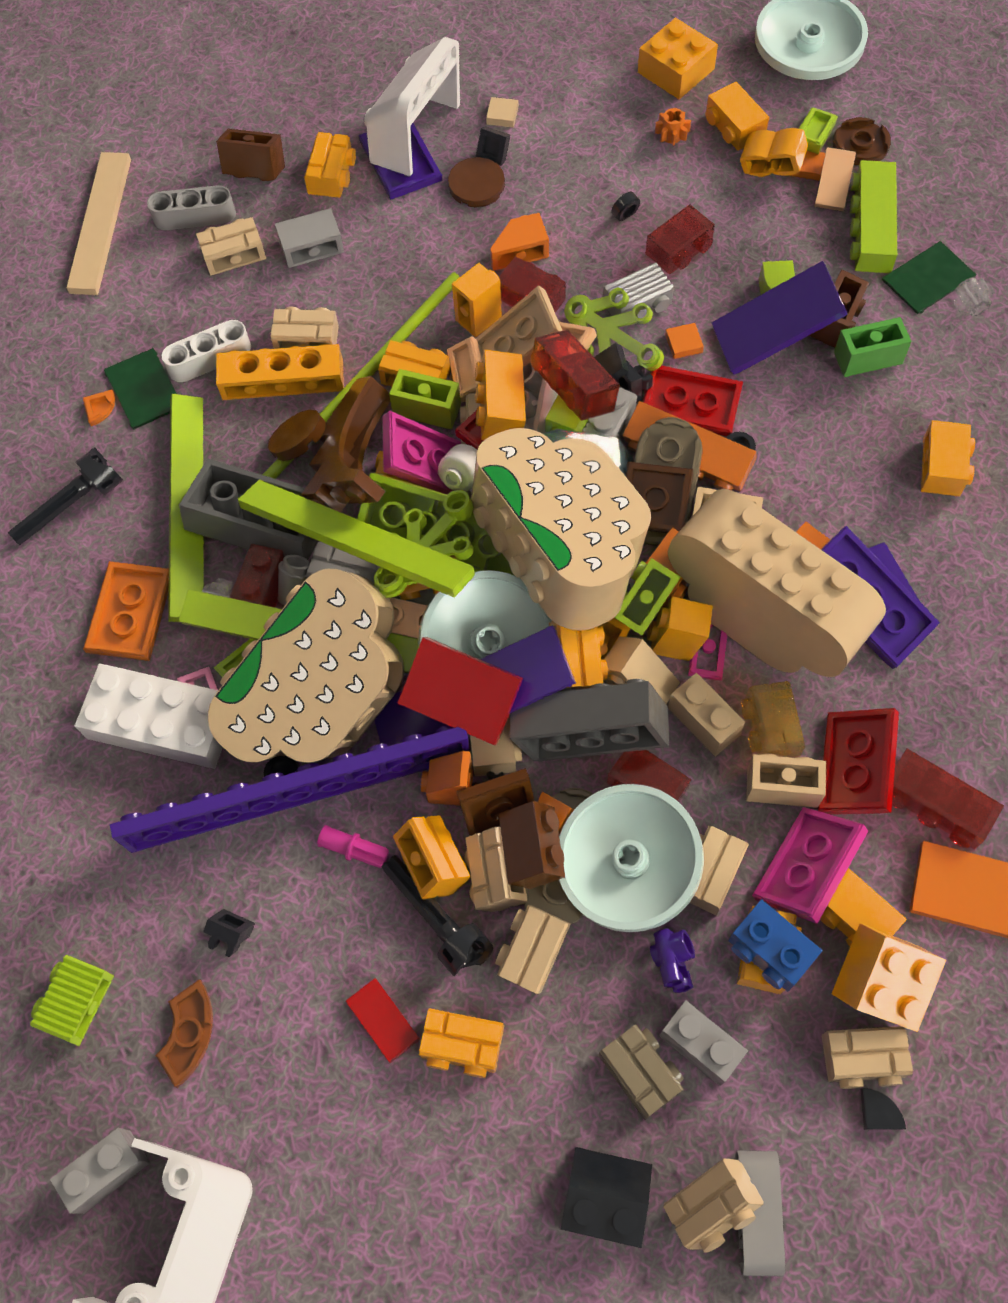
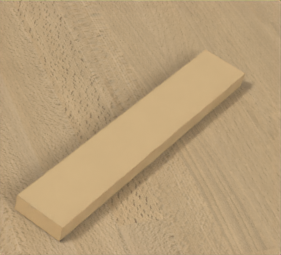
[66,152,131,295]

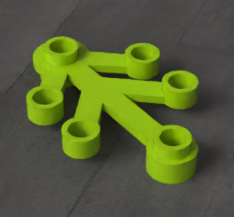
[564,288,664,371]
[374,490,474,598]

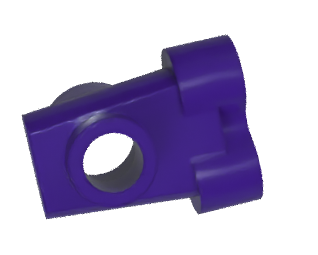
[650,928,695,993]

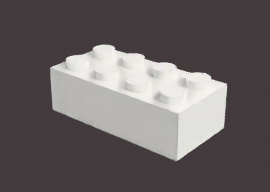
[75,663,223,769]

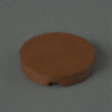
[833,117,891,165]
[448,157,505,208]
[268,409,326,461]

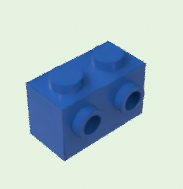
[728,899,823,992]

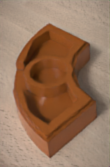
[155,979,213,1088]

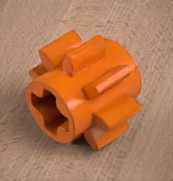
[655,108,691,145]

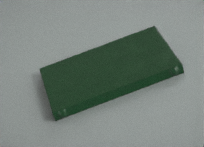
[882,241,977,314]
[104,348,177,430]

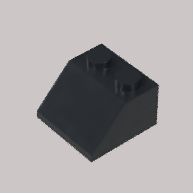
[560,1147,652,1248]

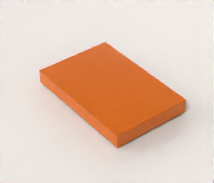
[83,561,169,661]
[909,841,1008,938]

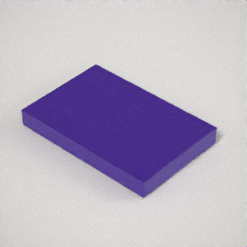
[358,123,443,200]

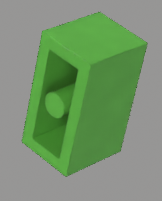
[834,317,912,377]

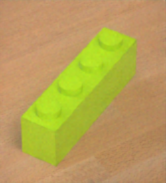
[850,160,898,273]

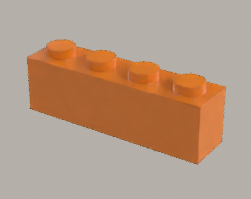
[623,401,757,492]

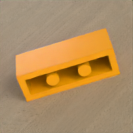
[475,350,526,440]

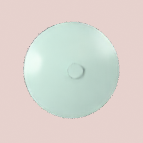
[755,0,868,80]
[418,570,552,659]
[559,784,704,932]

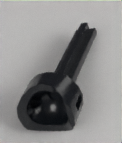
[8,448,123,546]
[382,855,494,976]

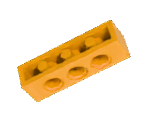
[216,344,344,400]

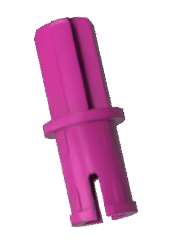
[317,825,389,868]

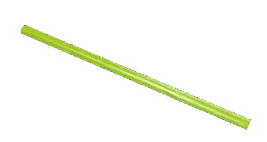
[262,272,460,479]

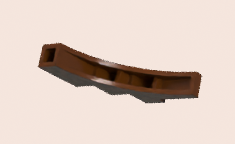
[301,376,390,512]

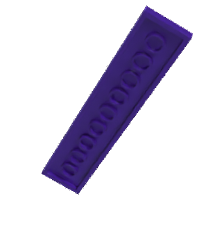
[110,725,470,853]

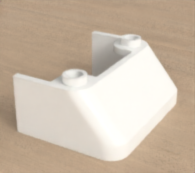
[364,37,460,176]
[72,1138,252,1303]

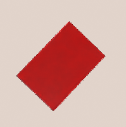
[643,365,743,437]
[398,637,523,746]
[818,708,899,815]

